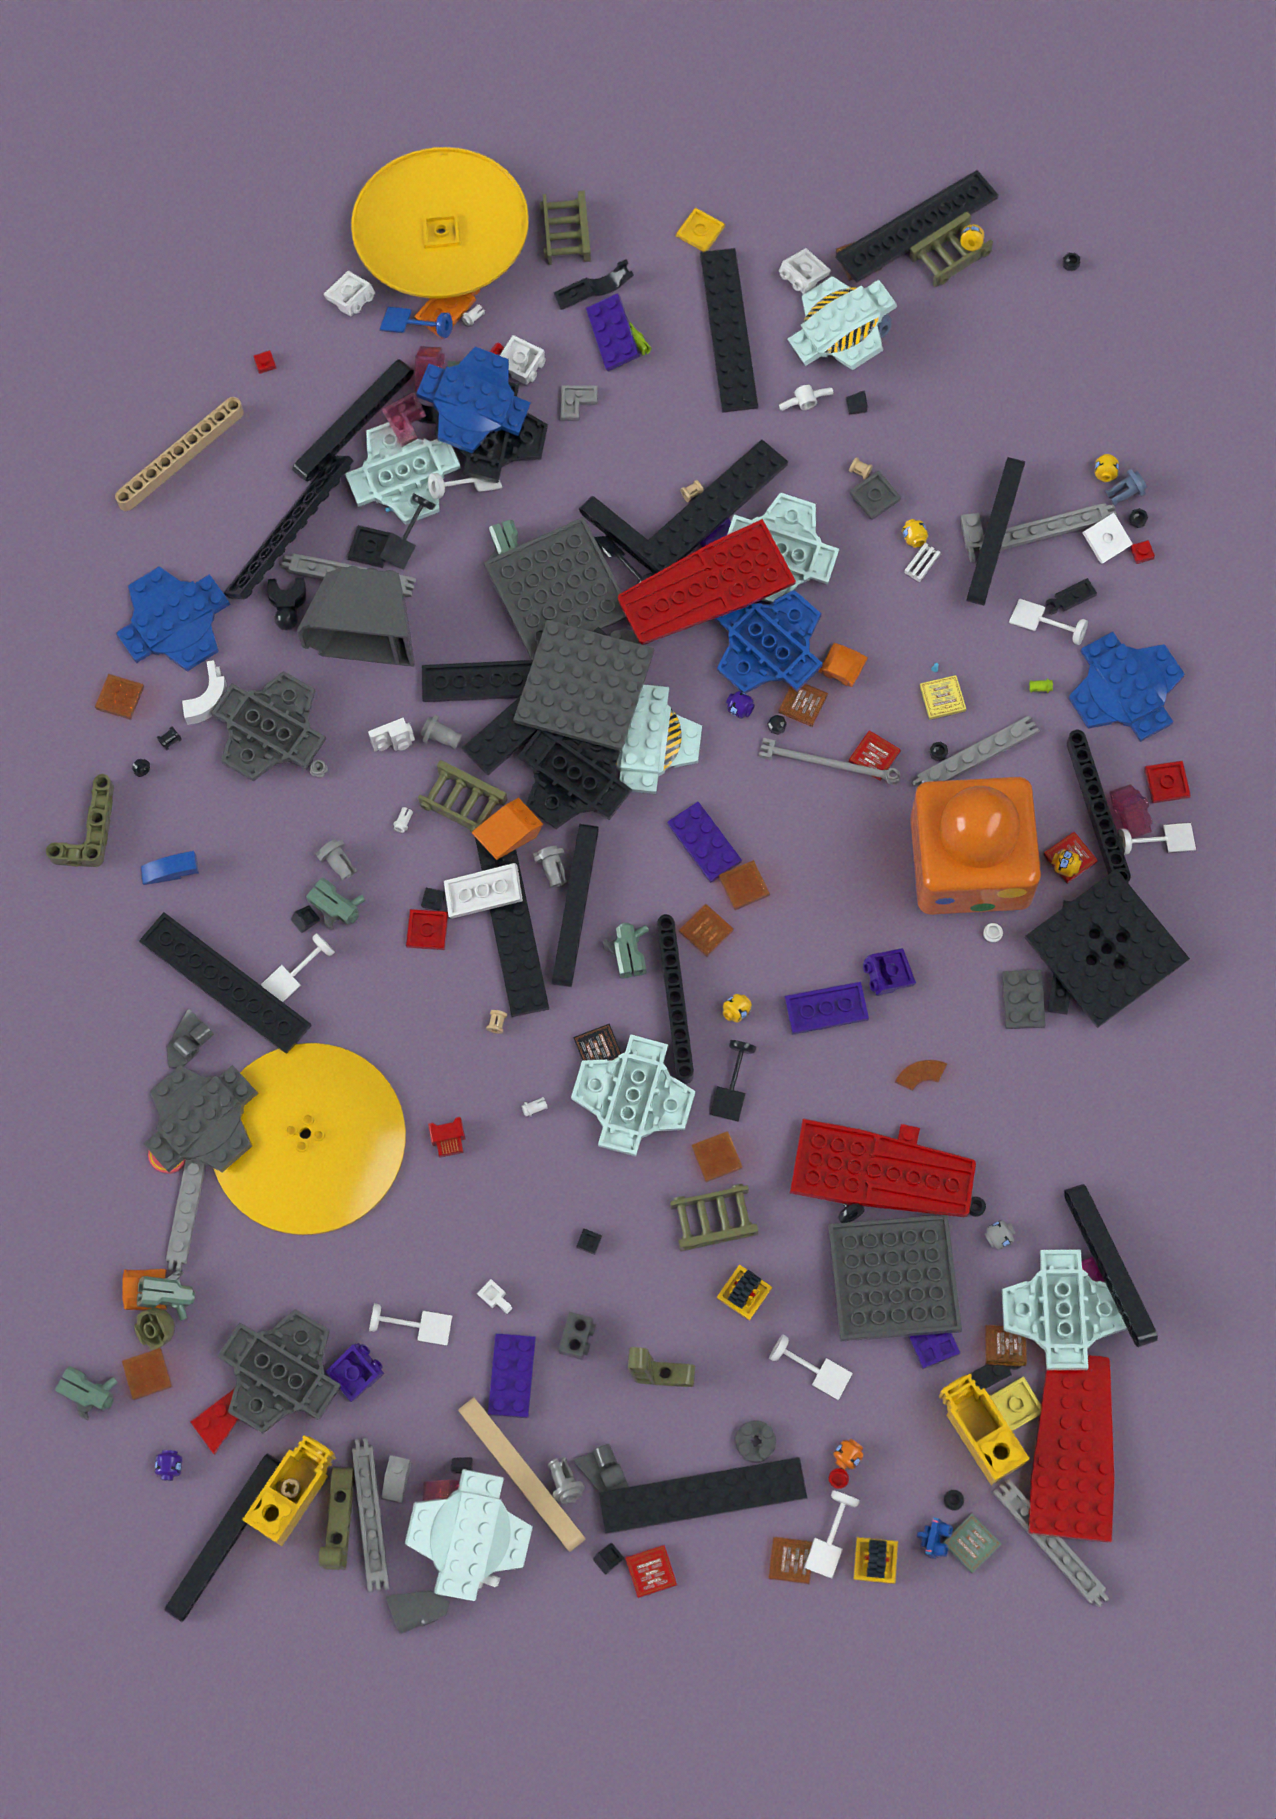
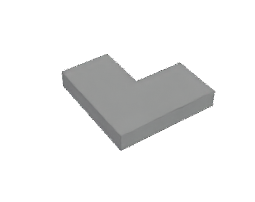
[561,385,598,421]

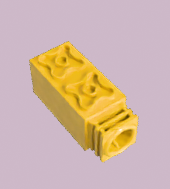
[939,1374,1030,1485]
[243,1435,336,1546]

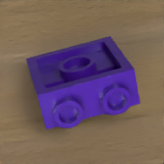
[863,948,916,996]
[326,1343,384,1402]

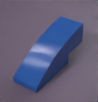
[141,851,199,885]

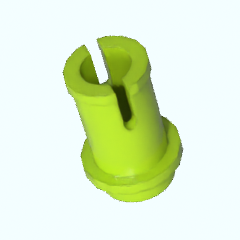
[1029,678,1053,693]

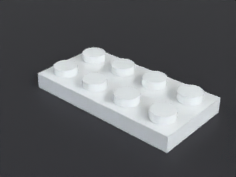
[444,863,523,919]

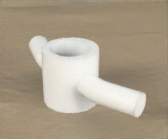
[779,385,833,411]

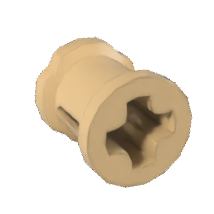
[849,457,873,480]
[680,479,704,503]
[486,1010,507,1034]
[281,1478,301,1498]

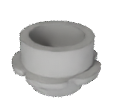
[310,760,328,778]

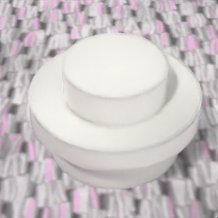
[983,923,1003,942]

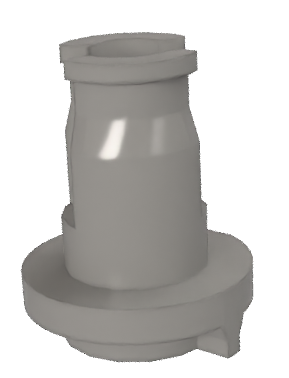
[420,714,462,749]
[315,839,357,881]
[533,846,568,888]
[548,1457,585,1504]

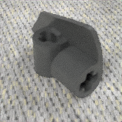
[167,1009,214,1068]
[574,1444,629,1492]
[386,1591,450,1634]

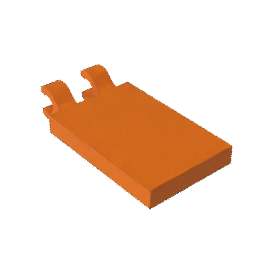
[414,289,481,339]

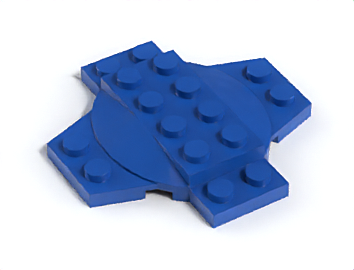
[416,346,531,453]
[116,566,230,672]
[716,590,823,694]
[1068,632,1185,742]

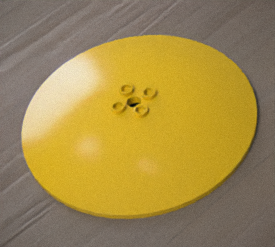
[351,147,529,298]
[214,1043,406,1235]

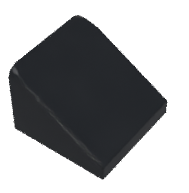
[846,391,868,415]
[291,905,320,933]
[451,1457,473,1474]
[593,1543,625,1575]

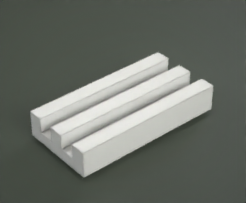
[904,543,941,582]

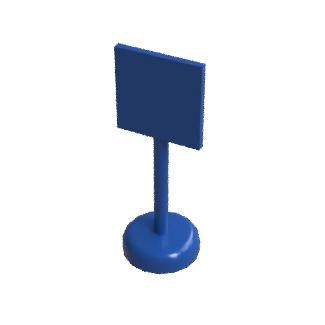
[380,307,453,338]

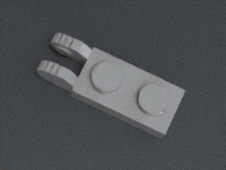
[960,513,984,563]

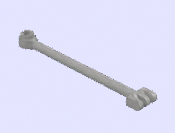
[758,738,900,785]

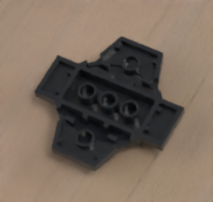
[434,382,548,483]
[518,729,632,829]

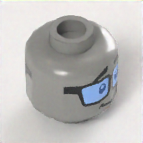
[985,1220,1016,1249]

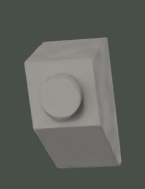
[382,1455,412,1503]

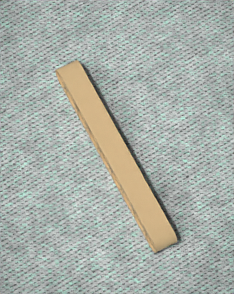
[115,397,244,511]
[458,1397,586,1552]

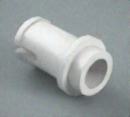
[462,304,485,326]
[393,807,413,833]
[521,1097,548,1117]

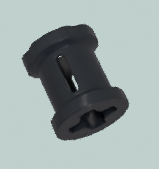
[157,726,182,751]

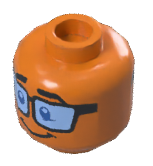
[833,1439,864,1470]

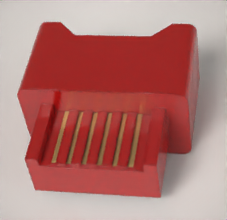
[428,1117,466,1158]

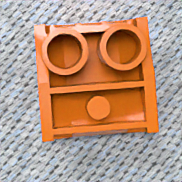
[818,643,868,687]
[122,1269,167,1310]

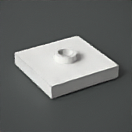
[1082,513,1132,564]

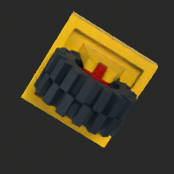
[717,1264,772,1321]
[853,1537,898,1584]

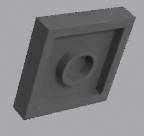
[849,471,901,520]

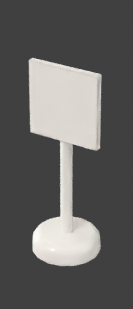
[428,473,502,499]
[1009,599,1088,645]
[1117,823,1196,855]
[261,933,335,1002]
[369,1303,452,1346]
[769,1335,853,1400]
[804,1490,860,1578]

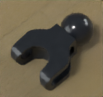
[267,577,306,631]

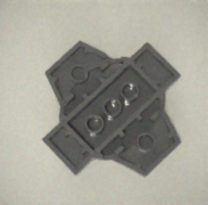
[211,671,326,781]
[144,1065,258,1173]
[217,1309,341,1434]

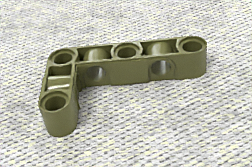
[46,774,114,867]
[628,1347,695,1387]
[319,1467,354,1570]

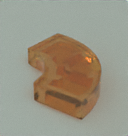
[895,1060,947,1091]

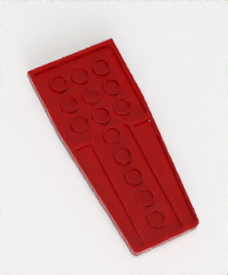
[618,519,796,645]
[790,1119,976,1217]
[1028,1355,1115,1543]

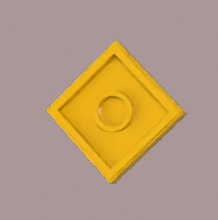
[676,207,725,251]

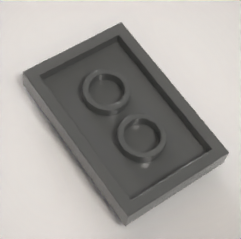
[1002,970,1046,1029]

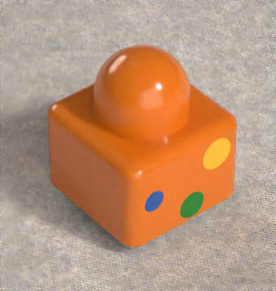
[911,777,1041,915]

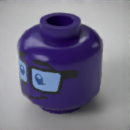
[726,691,755,719]
[155,1450,182,1481]

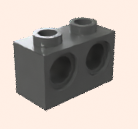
[558,1312,596,1360]

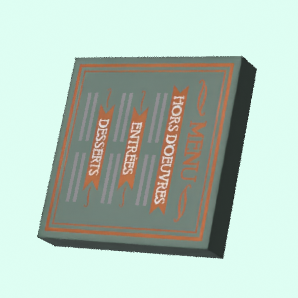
[943,1514,1001,1573]

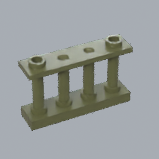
[540,190,591,265]
[909,212,993,287]
[418,760,507,833]
[670,1184,758,1252]

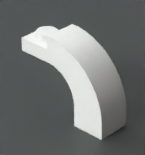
[182,660,227,725]

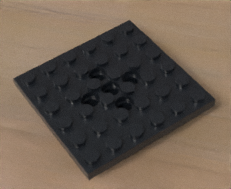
[1025,869,1190,1028]

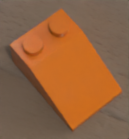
[472,797,543,860]

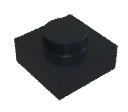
[421,887,445,911]
[576,1228,602,1255]

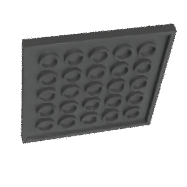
[484,517,627,660]
[513,620,654,751]
[828,1215,962,1341]

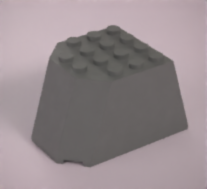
[297,566,415,667]

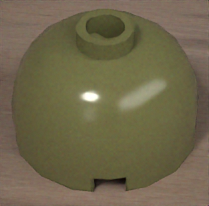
[134,1308,175,1350]

